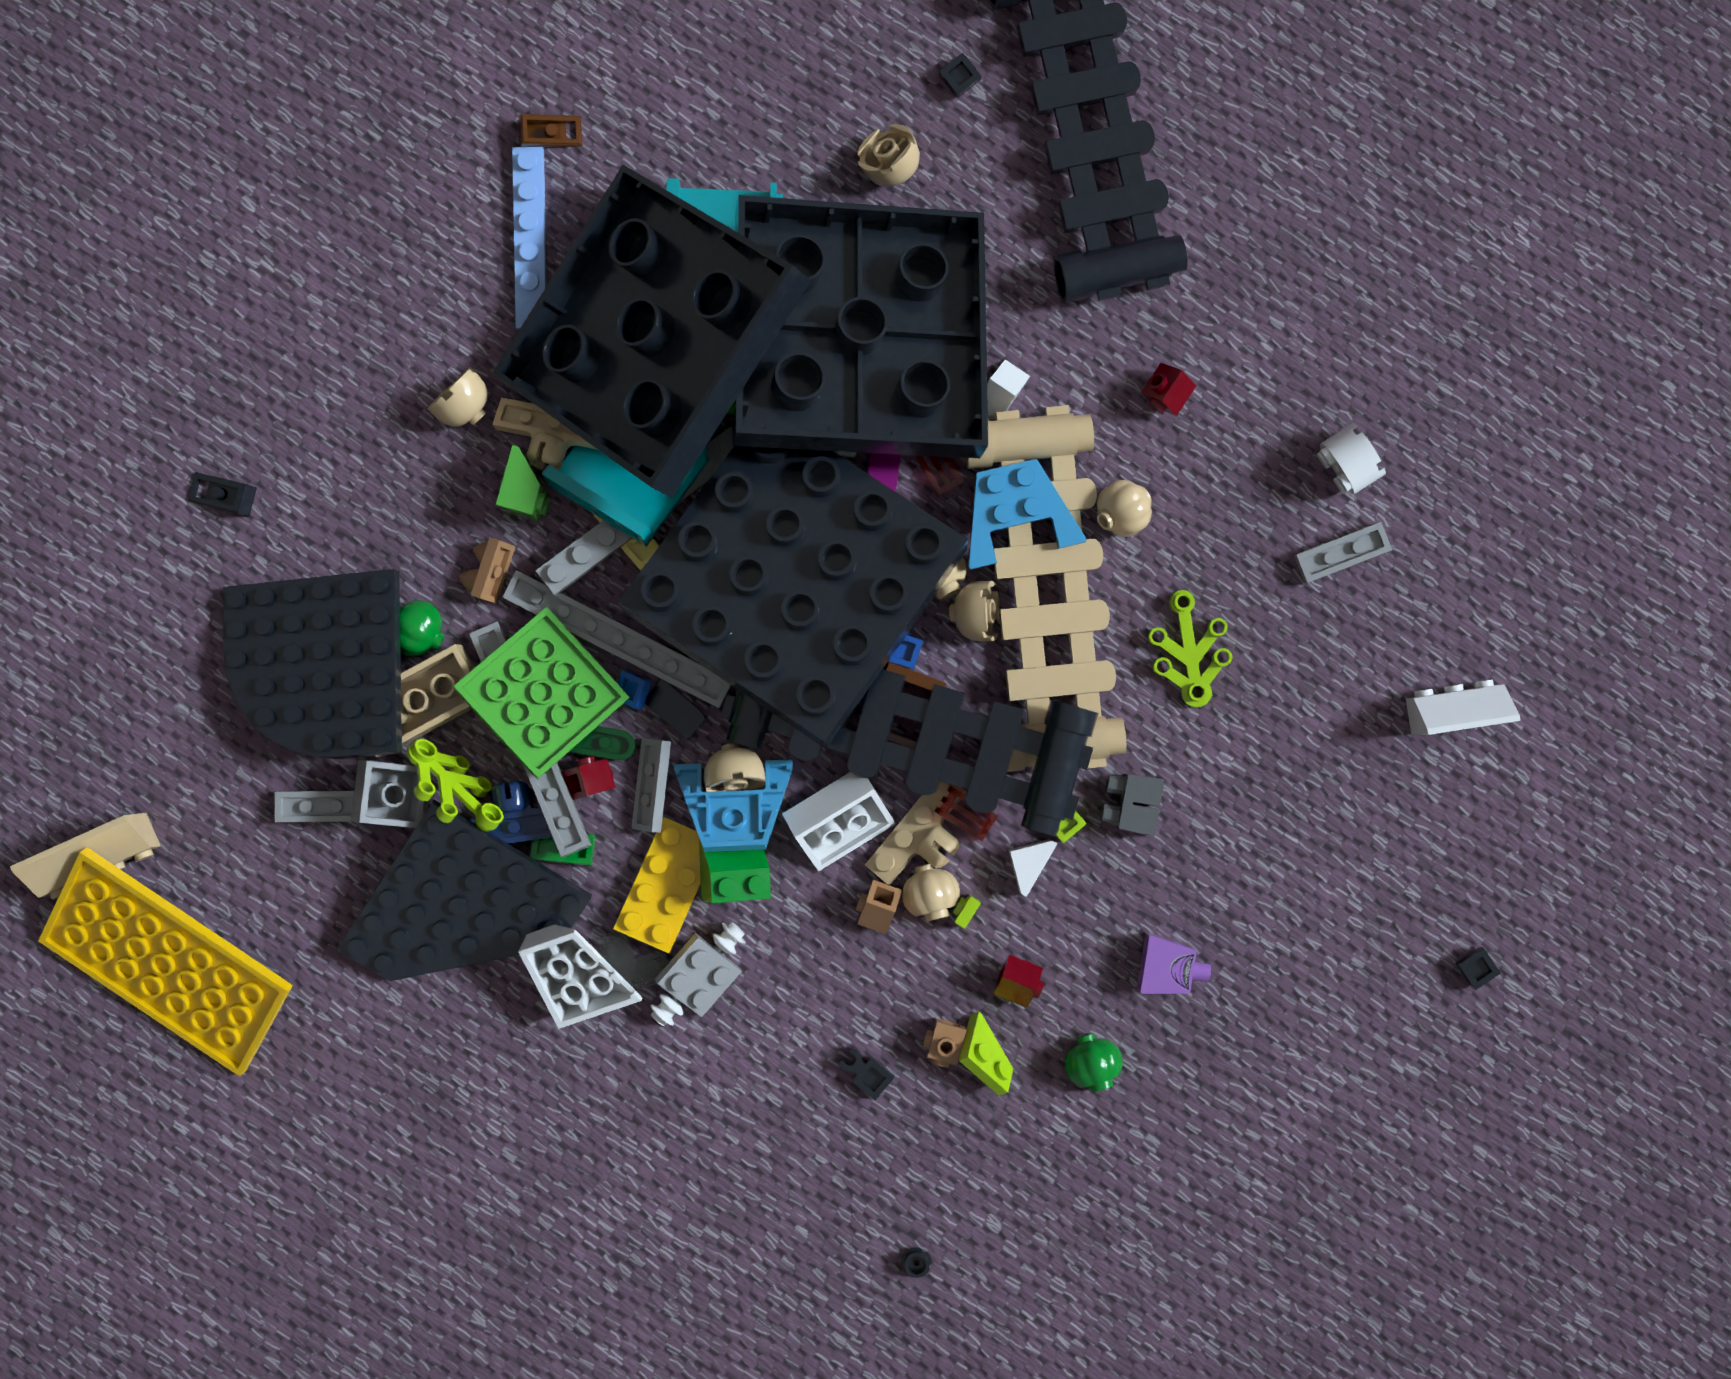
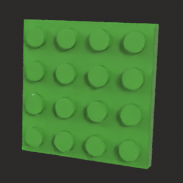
[453,607,630,780]

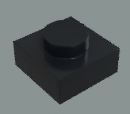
[939,53,982,99]
[1455,947,1501,990]

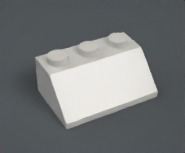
[1406,680,1520,735]
[782,772,896,871]

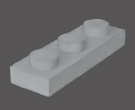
[1294,522,1392,584]
[631,738,671,833]
[275,791,354,822]

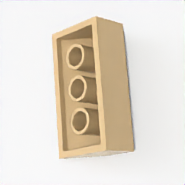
[10,813,161,900]

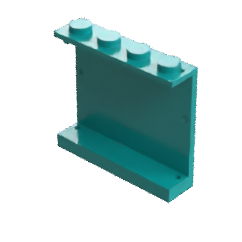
[542,445,710,547]

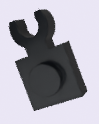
[839,1046,895,1100]

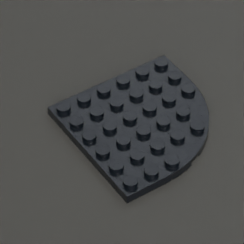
[223,569,402,759]

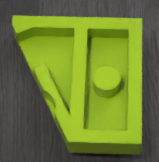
[959,1012,1013,1096]

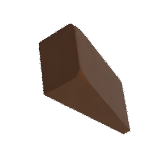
[518,114,583,149]

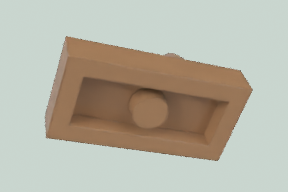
[459,537,516,604]

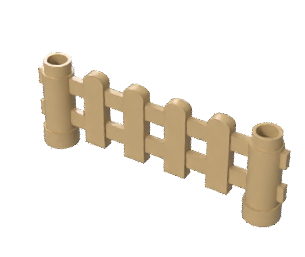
[965,405,1126,772]

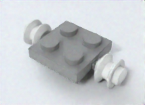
[650,922,746,1026]

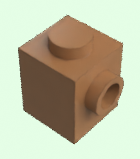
[856,880,902,934]
[923,1018,967,1068]

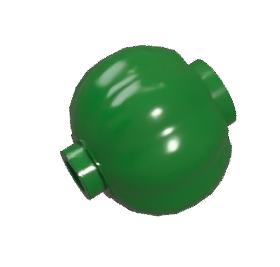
[400,600,445,657]
[1065,1033,1123,1093]

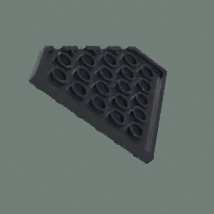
[337,800,592,981]

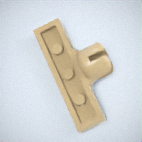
[492,398,598,470]
[865,781,967,885]

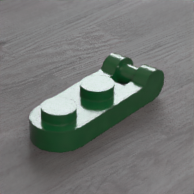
[569,726,636,760]

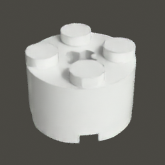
[1317,423,1386,495]

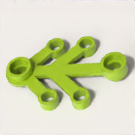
[1148,590,1232,707]
[406,739,504,831]

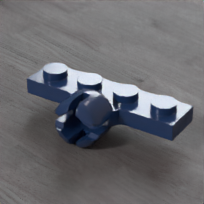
[467,780,553,844]

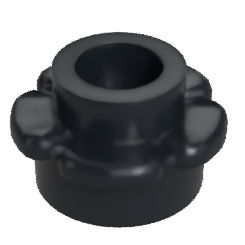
[901,1247,931,1278]

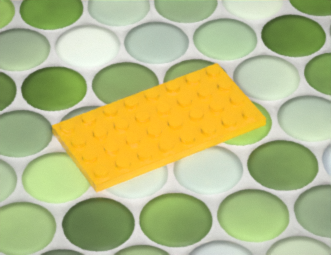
[38,848,293,1077]

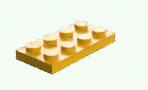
[613,817,701,954]

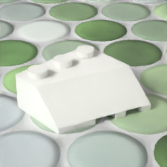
[518,925,642,1029]

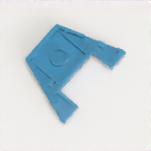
[968,459,1087,570]
[674,759,793,852]

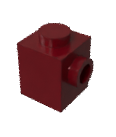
[1141,362,1196,416]
[561,756,616,800]
[993,954,1044,1008]

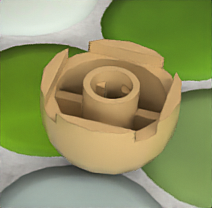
[858,124,920,187]
[427,367,488,427]
[949,581,1000,642]
[704,743,766,792]

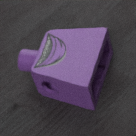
[1137,933,1211,994]

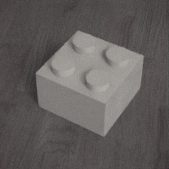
[351,760,424,828]

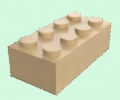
[375,644,475,757]

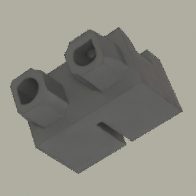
[1100,774,1165,837]

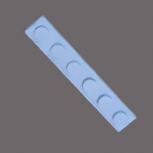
[512,147,547,330]

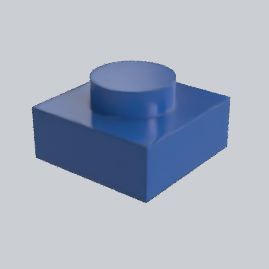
[888,635,923,670]
[617,670,652,709]

